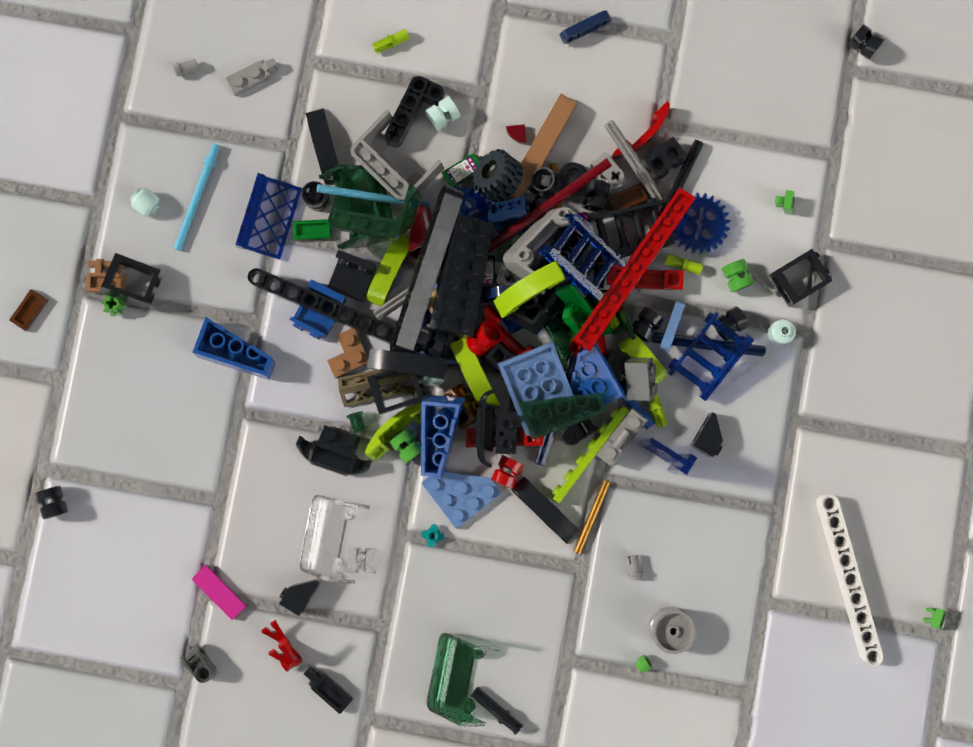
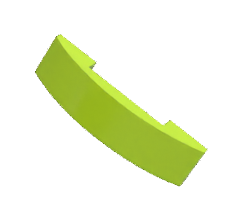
[365,232,409,306]
[494,261,566,318]
[450,338,500,408]
[365,403,421,461]

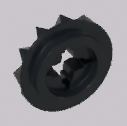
[559,162,587,192]

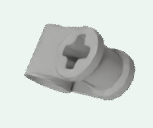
[590,152,624,190]

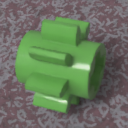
[101,295,127,317]

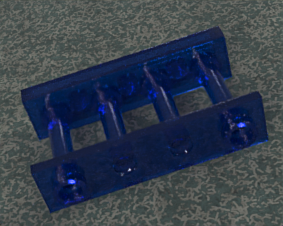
[539,213,626,301]
[668,310,754,401]

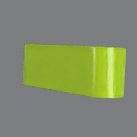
[618,333,669,385]

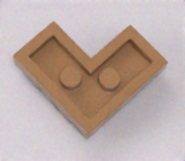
[327,328,368,378]

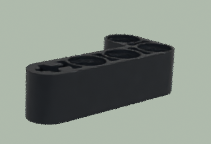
[385,76,445,148]

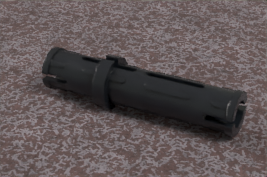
[470,686,523,735]

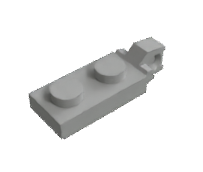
[226,58,279,96]

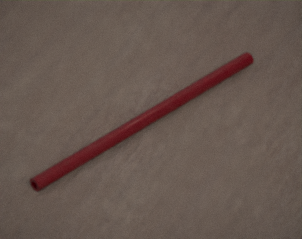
[489,158,612,253]

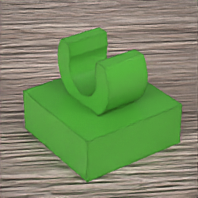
[775,190,795,214]
[923,608,947,630]

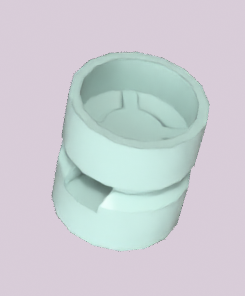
[425,96,461,131]

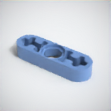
[660,301,685,352]

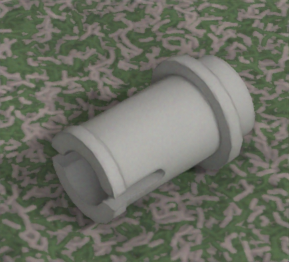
[173,59,199,77]
[626,555,643,580]

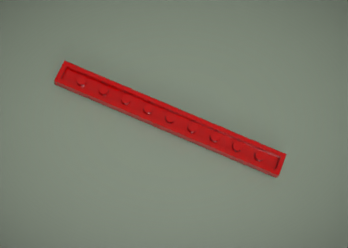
[573,187,696,352]

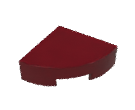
[506,124,527,144]

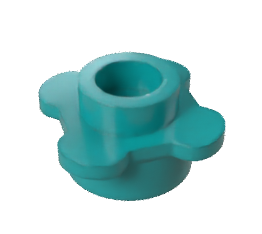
[421,524,444,547]

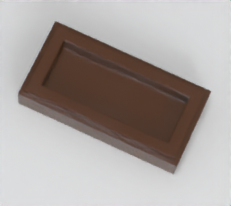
[606,183,649,211]
[9,289,49,331]

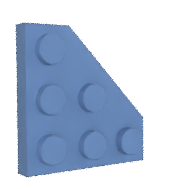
[421,472,502,529]

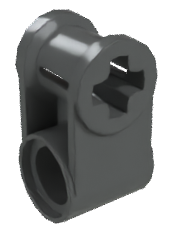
[180,644,217,683]

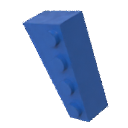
[192,317,276,380]
[421,395,466,478]

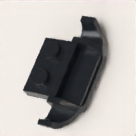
[476,389,498,468]
[296,425,372,477]

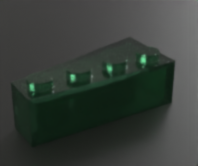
[517,393,607,440]

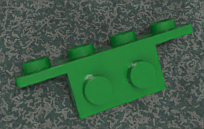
[555,284,611,336]

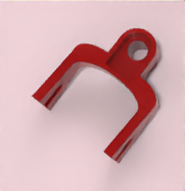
[261,619,303,672]

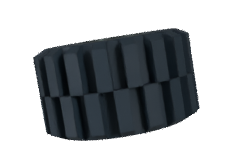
[472,149,524,203]

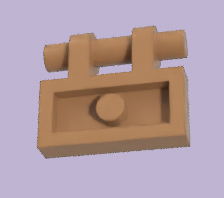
[86,259,128,293]

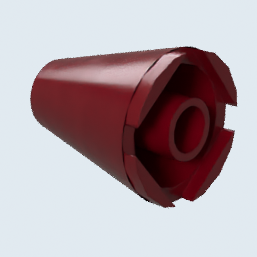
[408,205,432,260]

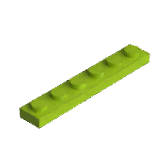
[552,406,629,503]

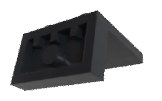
[327,250,376,302]

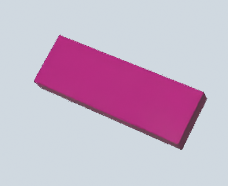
[192,565,247,620]

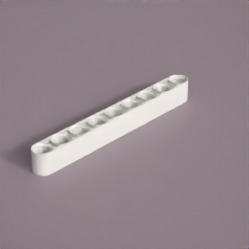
[816,494,883,666]

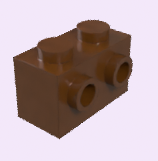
[443,383,479,430]

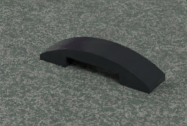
[306,108,343,185]
[367,349,447,380]
[511,477,579,544]

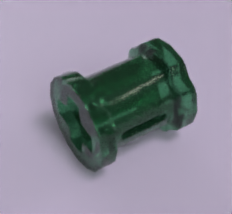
[346,411,368,434]

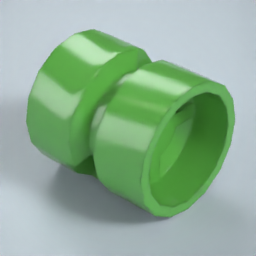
[721,259,755,293]
[389,428,421,464]

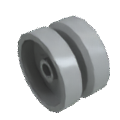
[649,607,696,654]

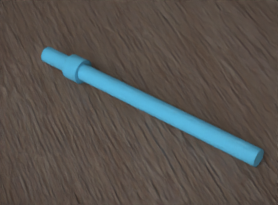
[173,143,220,251]
[317,184,429,209]

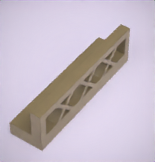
[338,370,416,407]

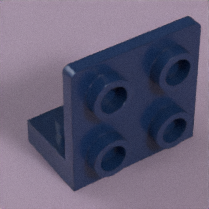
[487,196,535,235]

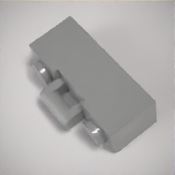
[596,407,648,466]

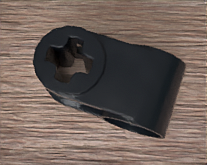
[561,414,599,446]

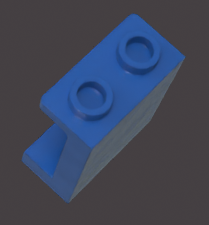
[290,279,347,340]

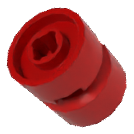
[466,321,502,356]
[491,455,525,489]

